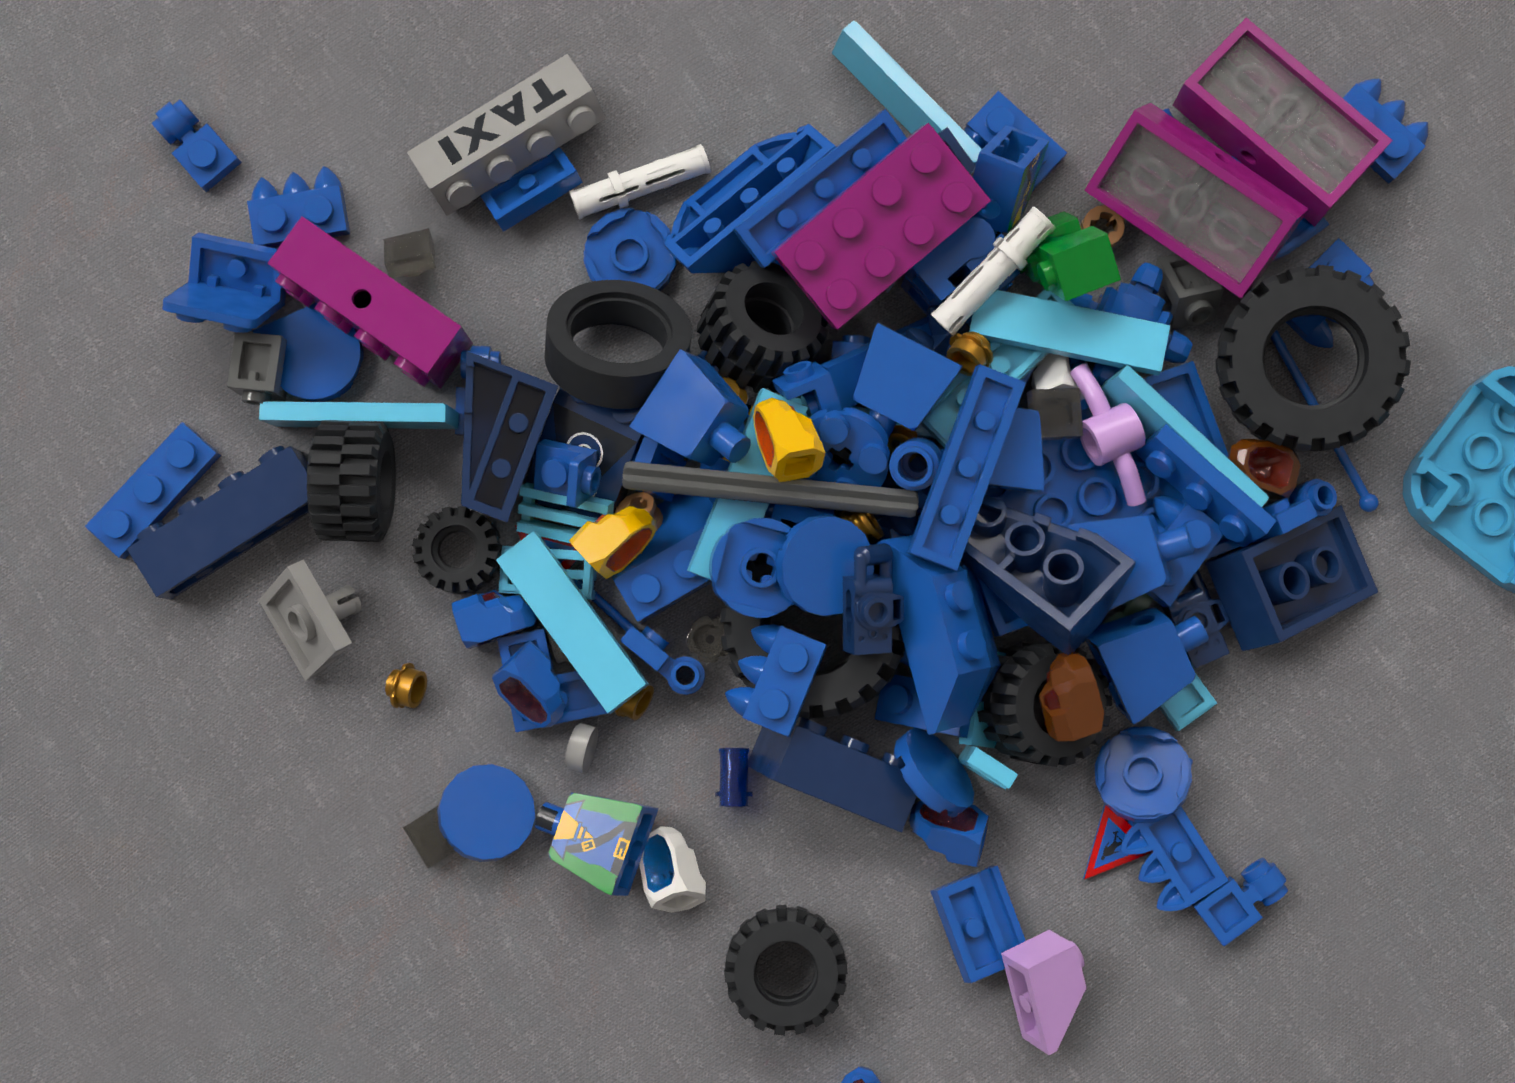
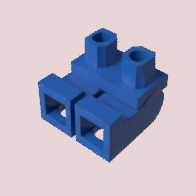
[901,217,1020,316]

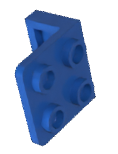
[162,233,286,333]

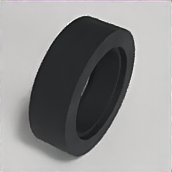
[544,280,692,409]

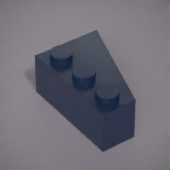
[461,351,558,522]
[746,717,917,833]

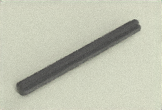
[622,461,919,518]

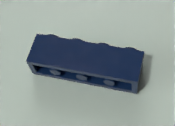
[127,446,309,600]

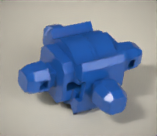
[1070,262,1193,387]

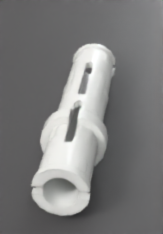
[569,144,711,220]
[930,207,1056,336]

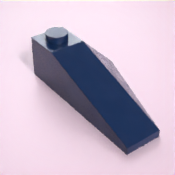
[917,495,1135,655]

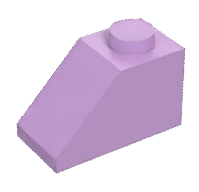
[1001,930,1086,1055]

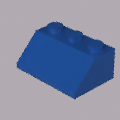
[611,494,760,624]

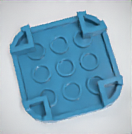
[1402,366,1515,593]

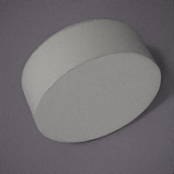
[565,723,598,774]

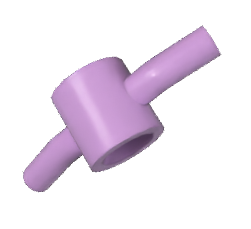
[1070,364,1146,506]

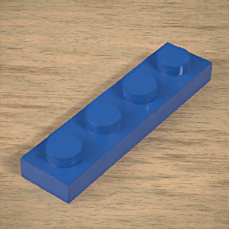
[732,109,907,268]
[907,364,1026,571]

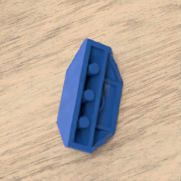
[664,124,836,274]
[878,535,1001,735]

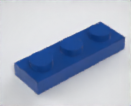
[85,422,221,559]
[1135,424,1277,548]

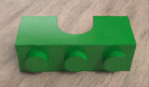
[1017,211,1121,301]

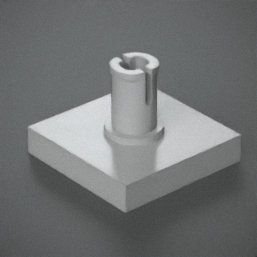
[258,559,361,681]

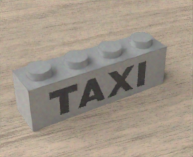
[407,54,606,216]

